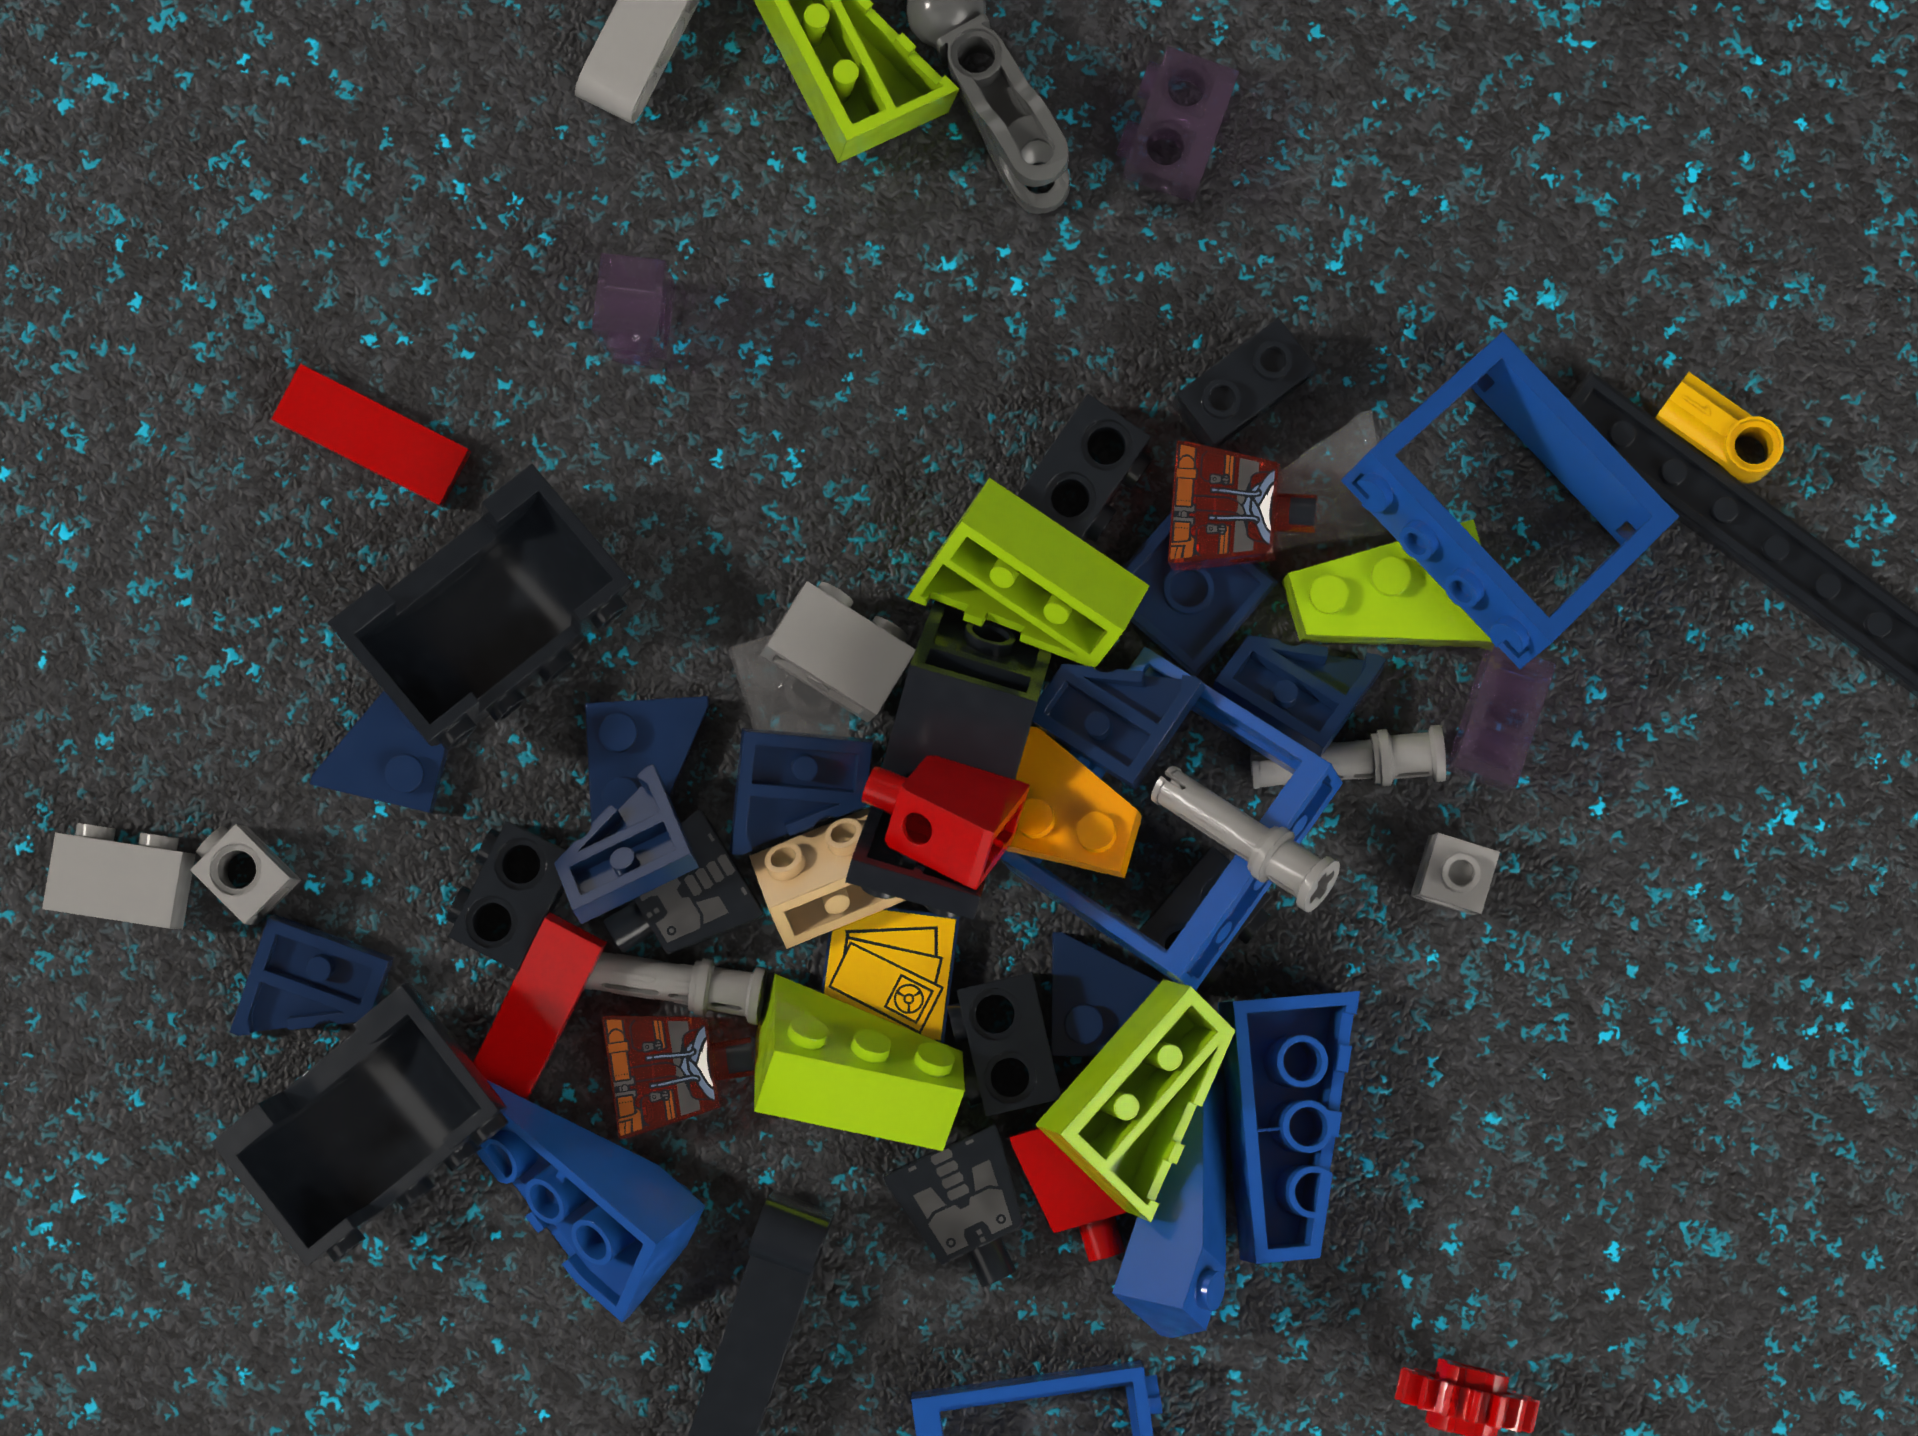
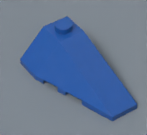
[1112,1069,1226,1338]
[477,1080,705,1322]

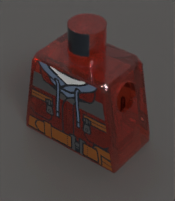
[1168,441,1318,571]
[602,1015,755,1139]

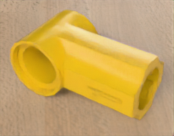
[1655,372,1784,484]

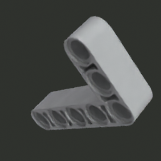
[575,0,700,124]

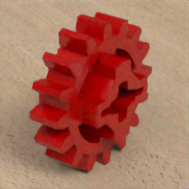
[1394,1358,1540,1436]

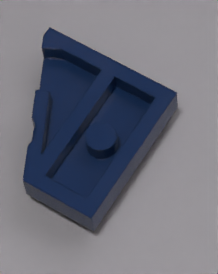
[1212,635,1387,757]
[1031,664,1205,790]
[310,691,448,814]
[585,696,710,827]
[730,728,873,855]
[554,764,699,924]
[229,914,394,1036]
[1051,932,1160,1057]

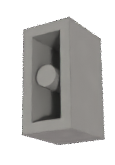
[760,581,916,723]
[42,823,196,930]

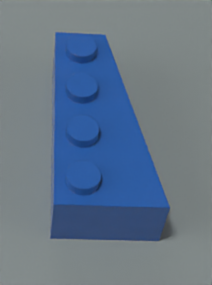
[1218,991,1360,1264]

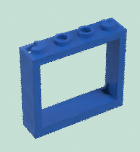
[1340,331,1680,669]
[1000,647,1343,991]
[911,1360,1163,1436]

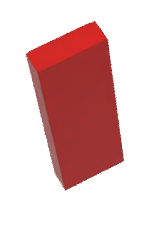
[271,364,471,508]
[473,912,607,1100]

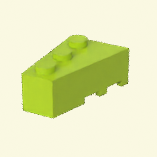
[754,0,959,163]
[907,477,1150,668]
[1282,519,1500,649]
[754,974,965,1151]
[1035,979,1235,1222]

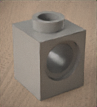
[190,824,301,925]
[1410,833,1500,915]

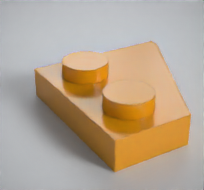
[1006,726,1142,878]

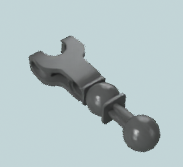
[901,0,1070,214]

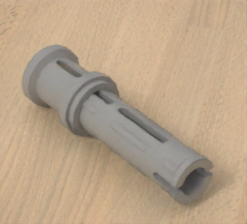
[1250,725,1446,789]
[1151,766,1340,912]
[584,952,767,1025]

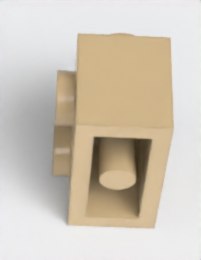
[749,808,906,949]

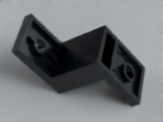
[845,601,1052,920]

